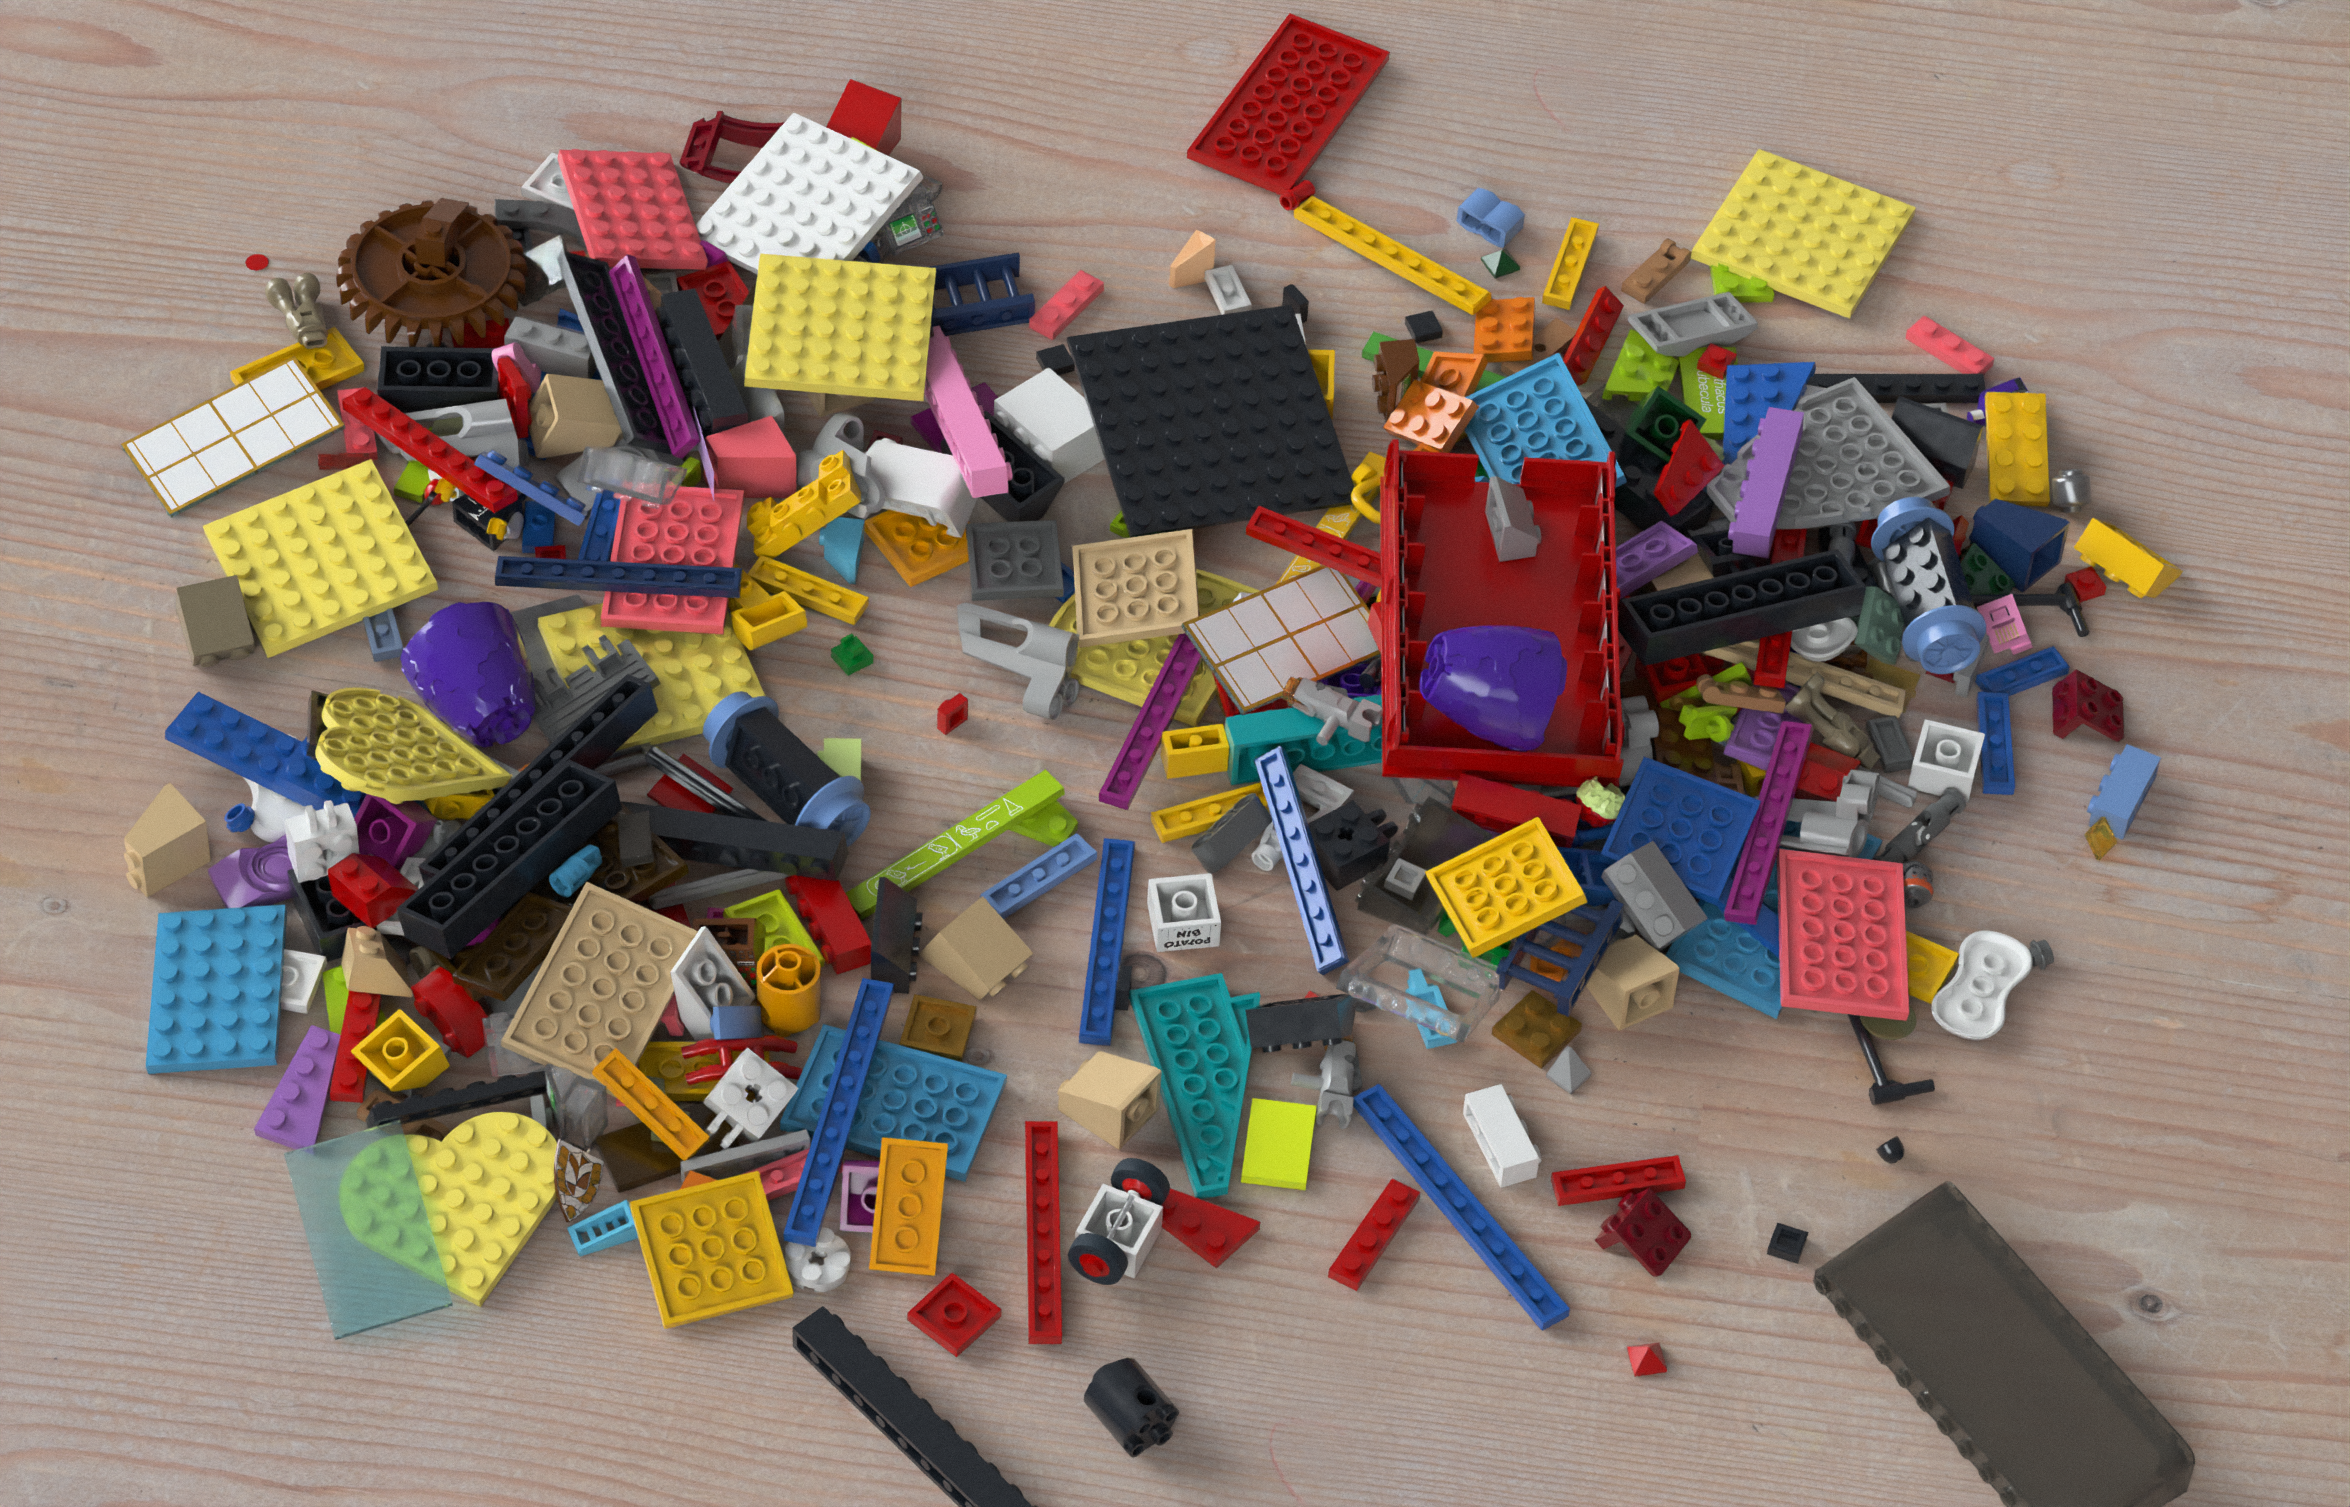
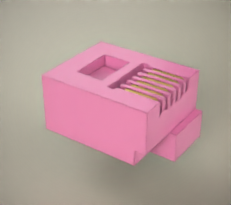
[1977,594,2033,655]

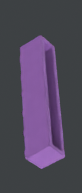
[1728,407,1804,558]

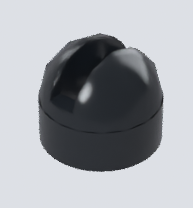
[1876,1136,1905,1164]

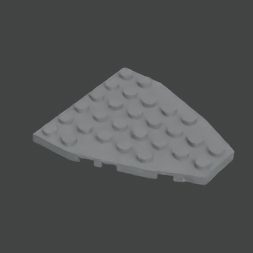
[1707,377,1950,529]

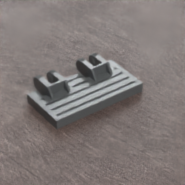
[531,635,660,744]

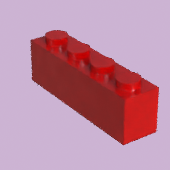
[1448,773,1582,848]
[785,875,872,975]

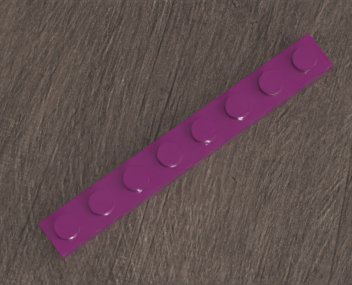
[609,254,700,459]
[1099,633,1205,810]
[1724,721,1813,925]

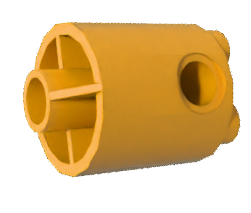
[757,944,821,1037]

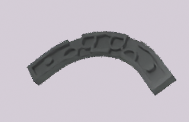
[494,199,644,276]

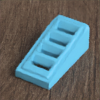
[567,1199,638,1257]

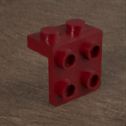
[2052,669,2124,742]
[1595,1188,1691,1277]

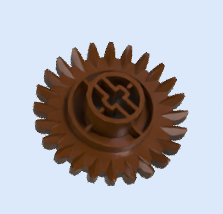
[336,200,528,347]

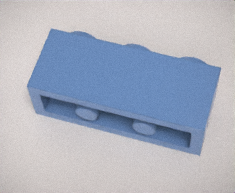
[2087,744,2161,840]

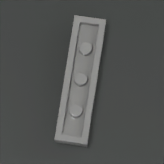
[681,1129,810,1184]

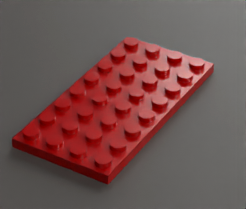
[1187,13,1390,195]

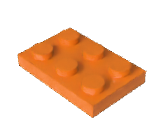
[1473,297,1536,363]
[1420,351,1488,397]
[1383,379,1479,453]

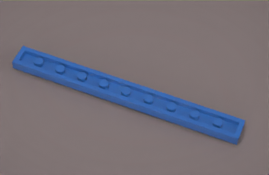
[783,978,894,1247]
[1353,1084,1570,1331]

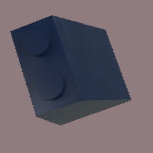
[1969,499,2070,593]

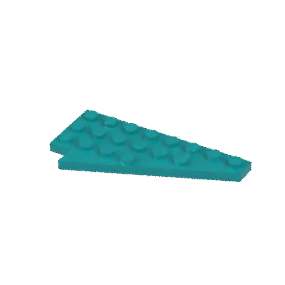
[1129,973,1261,1199]

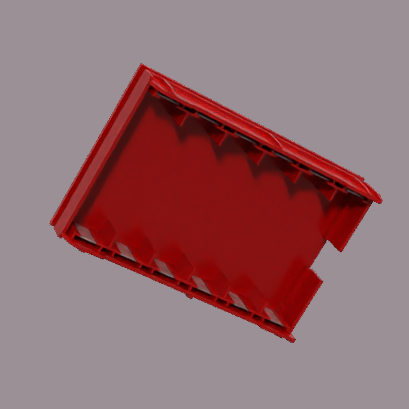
[1380,439,1625,788]

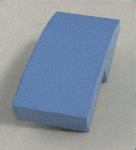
[710,1006,762,1040]

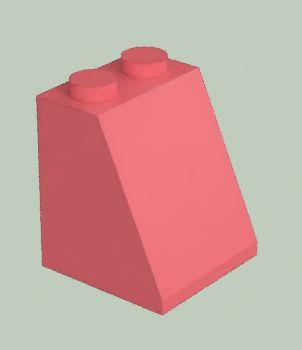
[703,416,796,498]

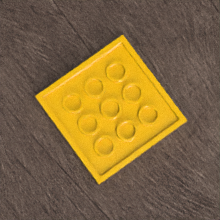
[1425,817,1587,958]
[629,1171,794,1329]

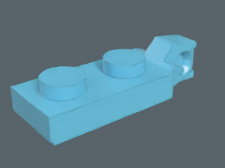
[1405,968,1458,1049]

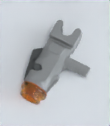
[1282,677,1383,745]
[1291,1034,1363,1129]

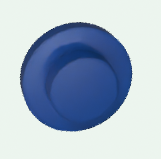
[224,803,255,833]

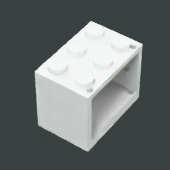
[993,368,1105,484]

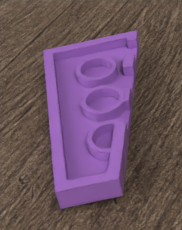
[254,1025,340,1156]

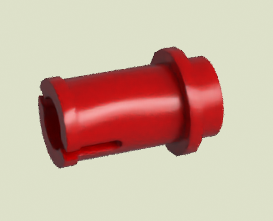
[1279,180,1316,211]

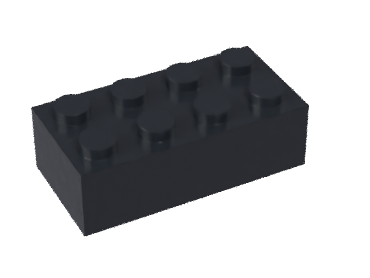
[377,346,499,414]

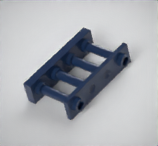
[929,252,1035,336]
[1496,899,1624,1017]

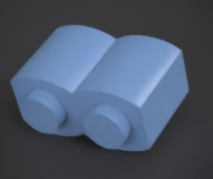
[1456,188,1525,248]

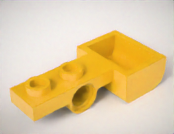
[728,564,807,650]

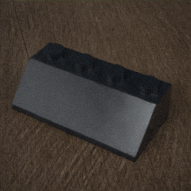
[941,411,1065,522]

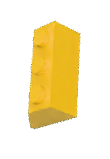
[2074,518,2183,599]

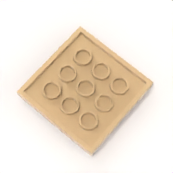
[1073,529,1199,648]

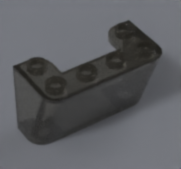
[1355,796,1493,937]

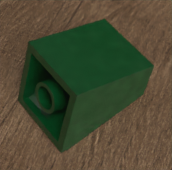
[1625,386,1707,464]

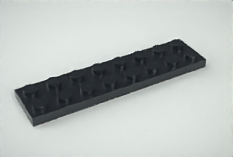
[556,251,672,455]

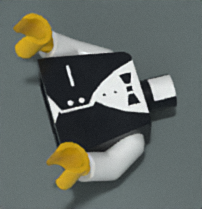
[434,478,527,552]

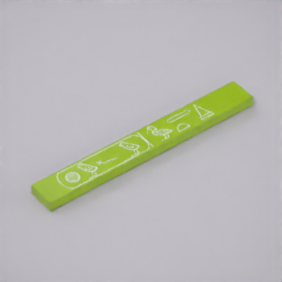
[846,769,1065,921]

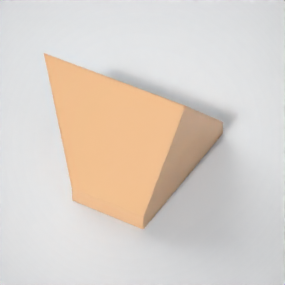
[1169,230,1216,288]

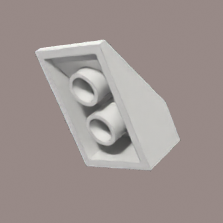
[670,927,756,1041]

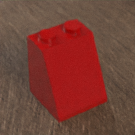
[826,79,902,156]

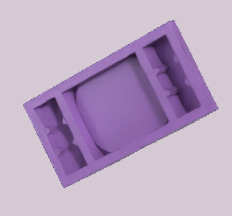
[208,834,293,908]

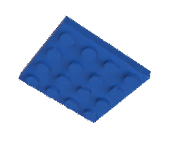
[1599,756,1761,906]

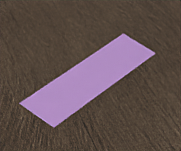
[693,406,714,501]

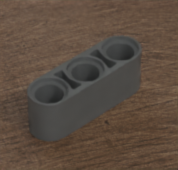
[1190,793,1272,874]

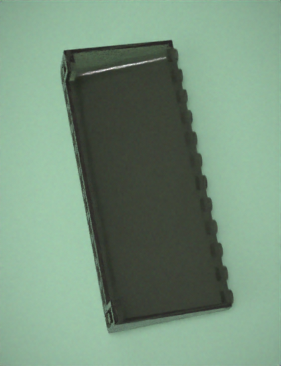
[1813,1181,2195,1507]

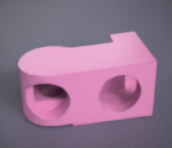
[492,342,541,394]

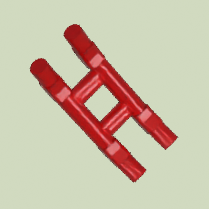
[681,1035,802,1086]

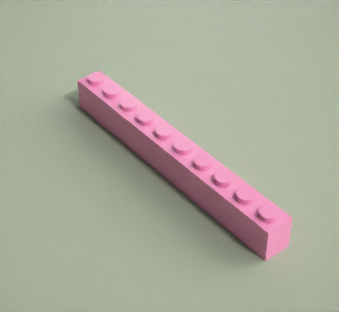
[924,326,1012,498]

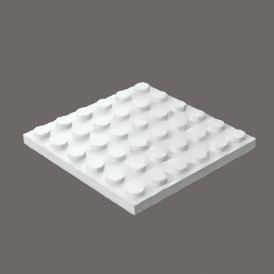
[695,113,923,274]

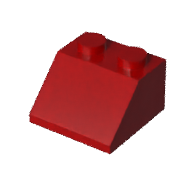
[1794,742,1861,802]
[327,853,419,928]

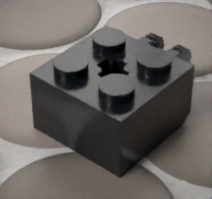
[1692,529,1770,578]
[1308,800,1399,891]

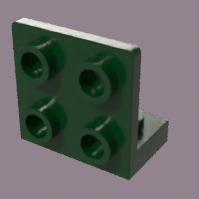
[1958,543,2015,611]

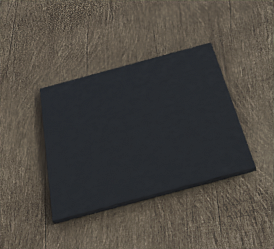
[1066,305,1354,538]

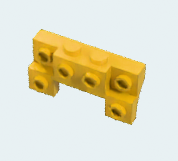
[747,450,861,559]

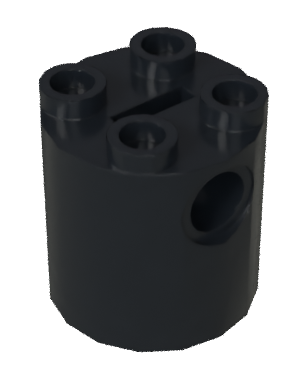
[1084,1358,1179,1458]

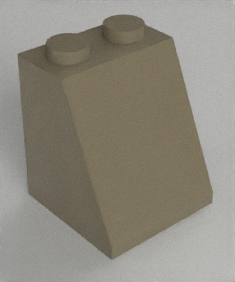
[175,575,255,667]

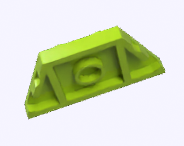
[1602,328,1679,401]

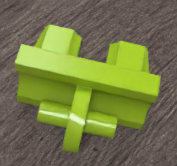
[1679,703,1738,742]

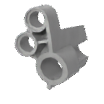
[376,399,529,469]
[796,412,885,519]
[957,602,1080,720]
[1515,695,1659,798]
[1745,769,1880,858]

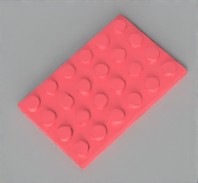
[557,149,708,270]
[601,483,744,634]
[1777,849,1909,1021]

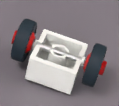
[1068,1158,1170,1285]

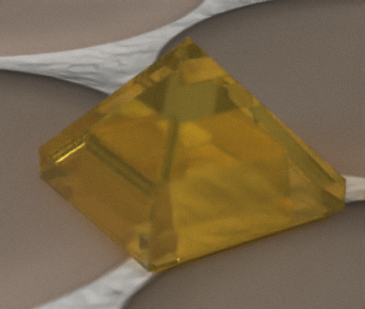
[2084,817,2117,860]

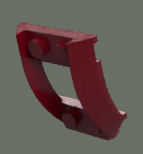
[679,111,785,185]

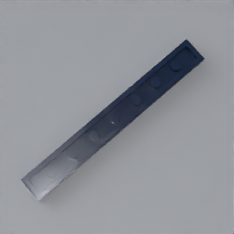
[495,556,743,598]

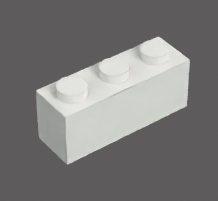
[1463,1084,1541,1188]

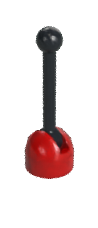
[405,479,444,527]

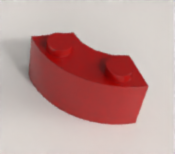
[411,966,497,1058]

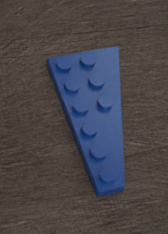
[1722,362,1816,465]

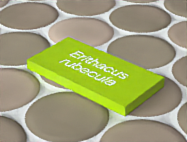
[1677,347,1738,440]

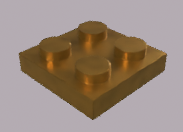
[1491,990,1582,1069]
[899,994,977,1062]

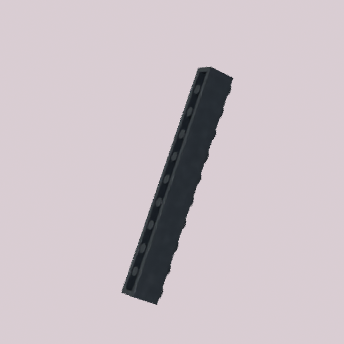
[418,674,658,884]
[792,1306,1038,1507]

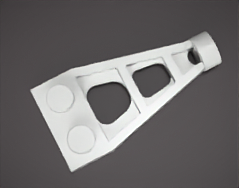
[1252,764,1354,871]

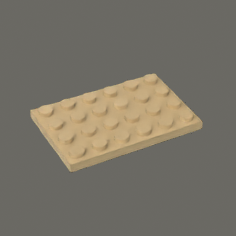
[501,882,698,1098]

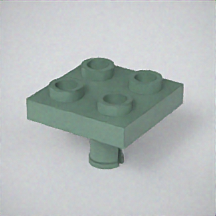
[1850,587,1904,665]

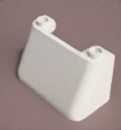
[852,438,978,538]

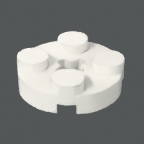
[785,1228,851,1292]

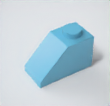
[819,517,865,585]

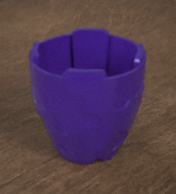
[400,602,535,747]
[1420,625,1567,752]

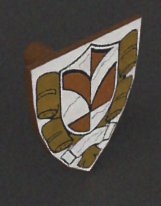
[554,1139,605,1222]

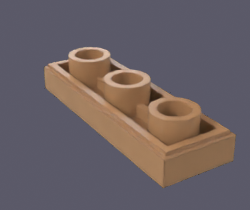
[1500,318,1577,376]

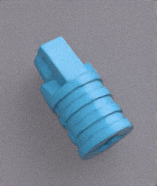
[549,844,602,897]

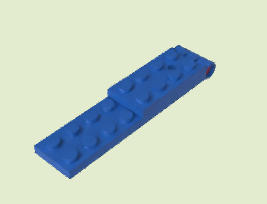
[165,692,435,818]

